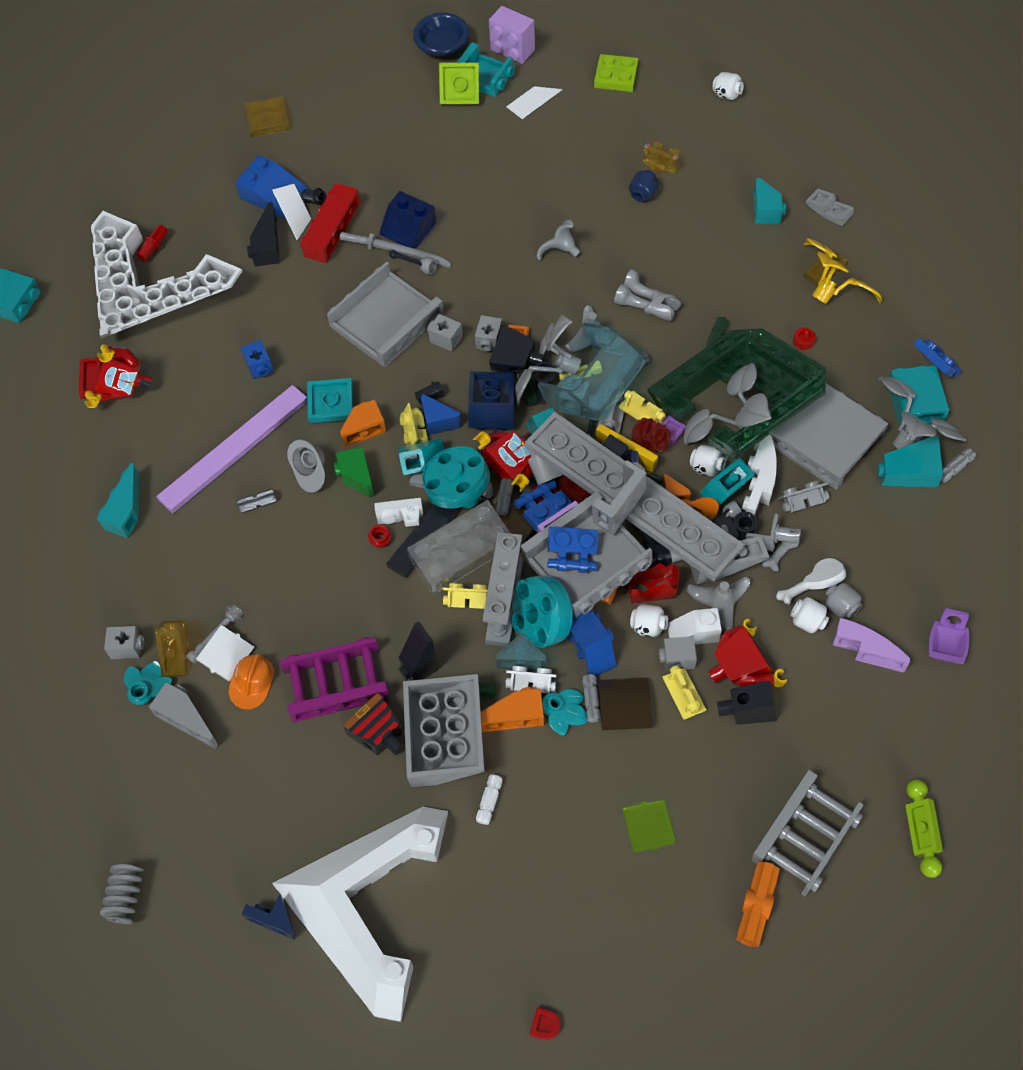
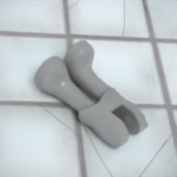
[614,269,682,321]

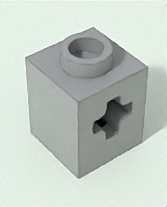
[427,314,463,352]
[475,315,503,352]
[104,626,144,659]
[659,636,697,671]

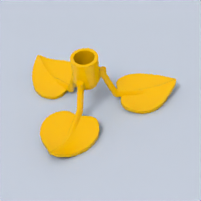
[804,238,882,304]

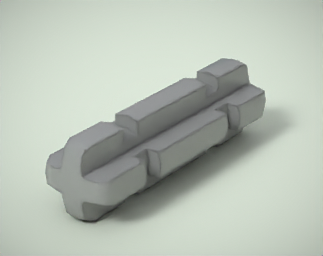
[941,448,976,482]
[583,674,601,723]

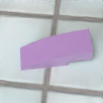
[833,618,910,673]

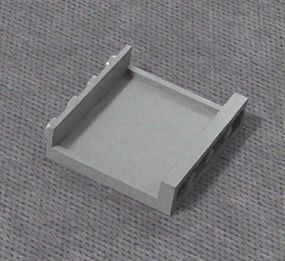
[327,262,444,367]
[762,375,888,490]
[521,491,652,617]

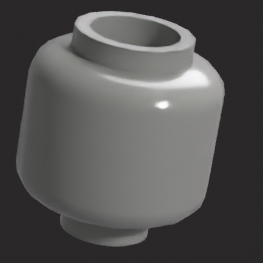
[825,583,863,619]

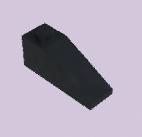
[247,202,280,266]
[398,621,439,681]

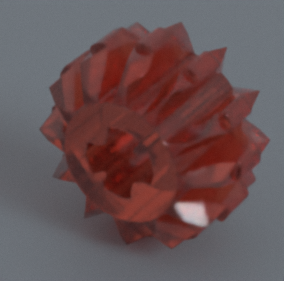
[631,418,671,453]

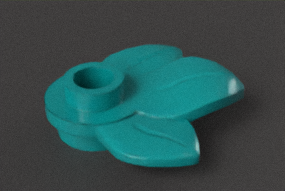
[124,661,172,705]
[542,689,588,736]

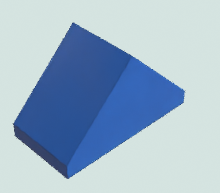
[421,394,462,435]

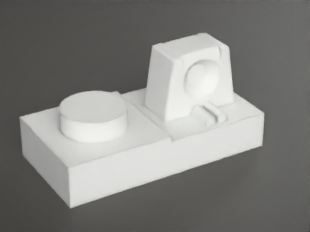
[375,498,424,527]

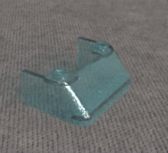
[537,322,645,420]

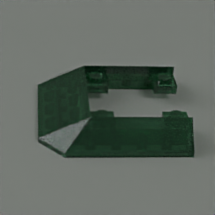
[647,328,826,461]

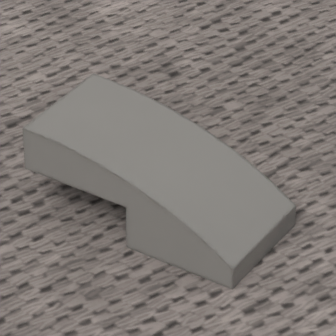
[806,189,854,226]

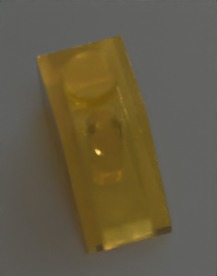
[155,620,189,677]

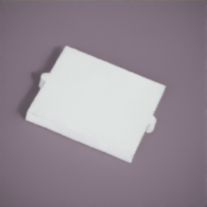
[196,625,254,682]

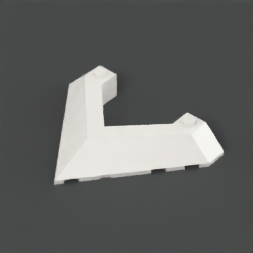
[91,211,243,338]
[272,807,448,1022]

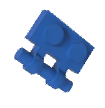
[913,337,962,377]
[514,480,572,532]
[547,526,598,573]

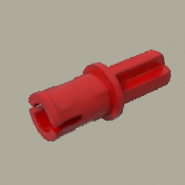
[136,224,168,262]

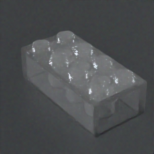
[407,500,511,595]

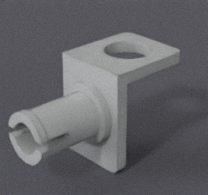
[746,514,801,552]

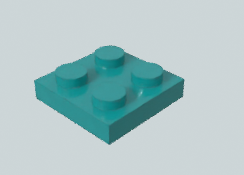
[307,378,353,423]

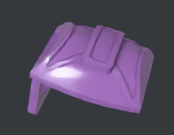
[928,608,969,664]

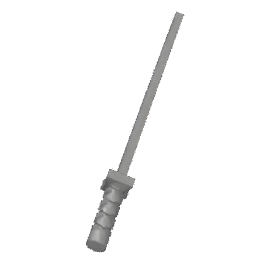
[340,232,451,268]

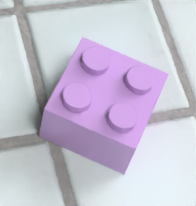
[489,6,535,64]

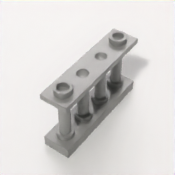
[483,532,524,647]
[751,770,864,897]

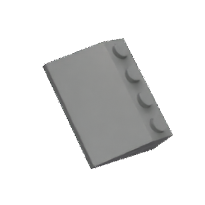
[403,674,485,787]

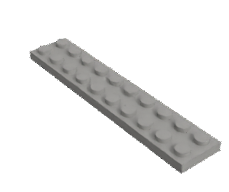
[525,412,744,582]

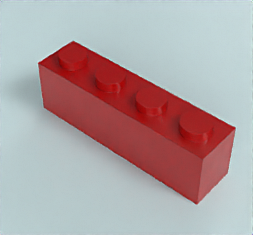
[300,183,360,263]

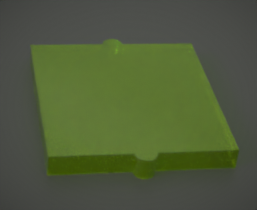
[623,800,676,853]

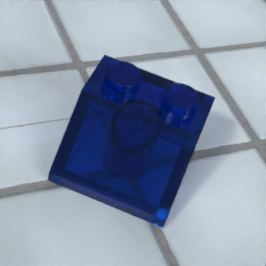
[379,191,436,249]

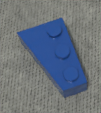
[566,610,617,677]

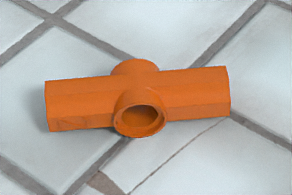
[736,861,780,947]

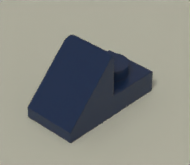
[242,895,296,940]

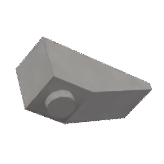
[689,536,769,585]
[149,683,218,749]

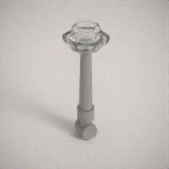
[186,604,244,664]

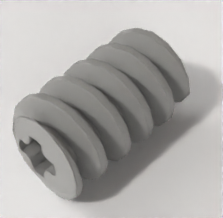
[100,864,144,924]

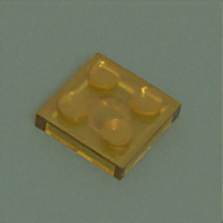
[245,96,290,137]

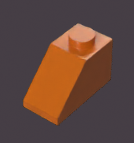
[340,399,386,447]

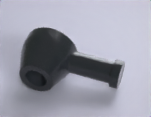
[533,362,555,404]

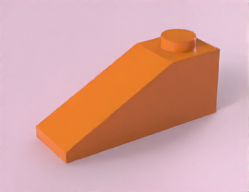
[481,687,544,732]

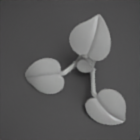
[514,315,581,408]
[684,363,771,446]
[877,377,966,449]

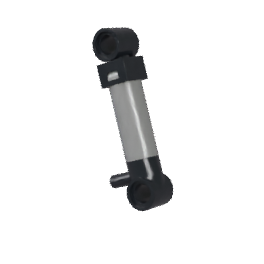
[641,511,757,569]

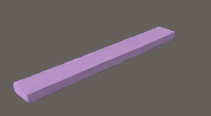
[156,385,308,514]

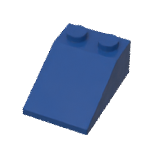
[235,155,310,220]

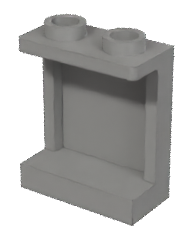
[592,460,646,535]

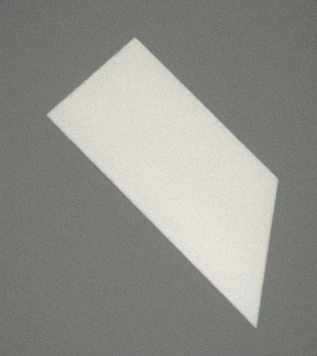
[506,86,563,119]
[272,184,311,240]

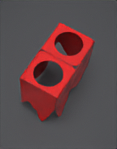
[627,563,679,604]

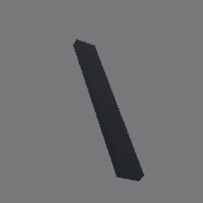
[386,430,497,578]

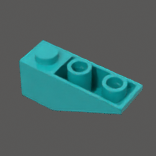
[97,463,140,538]

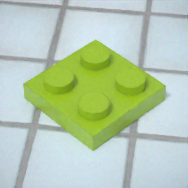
[594,54,638,92]
[439,63,479,104]

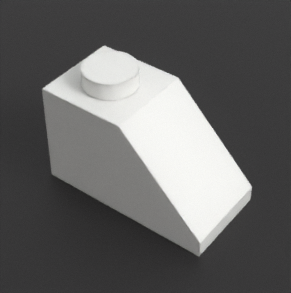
[667,608,721,645]

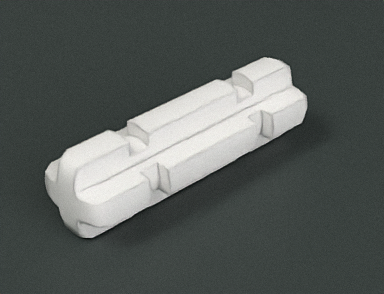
[476,774,502,825]

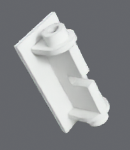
[506,666,557,694]

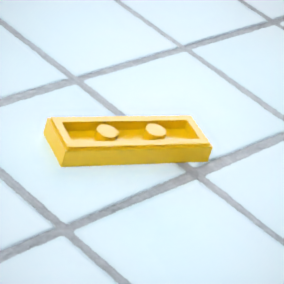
[596,424,658,474]

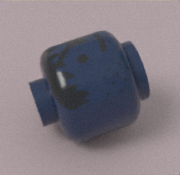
[629,170,659,202]

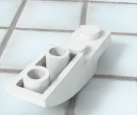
[742,430,777,516]

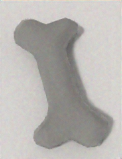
[761,541,799,572]

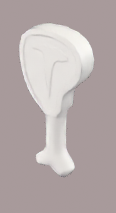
[776,558,846,605]

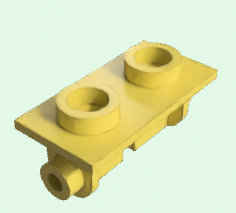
[618,390,666,431]
[400,403,428,445]
[443,583,488,609]
[662,666,706,720]

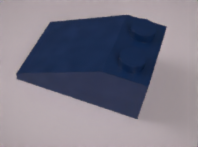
[468,371,514,430]

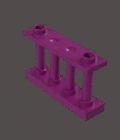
[279,637,390,723]

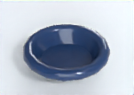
[413,12,469,56]

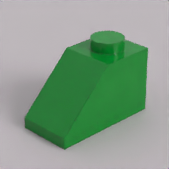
[334,447,374,497]

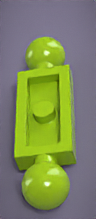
[905,779,943,878]

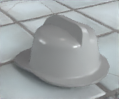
[287,439,325,493]

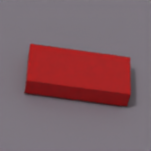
[79,357,103,399]

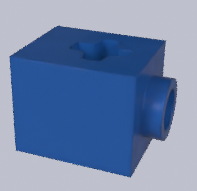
[241,340,274,379]

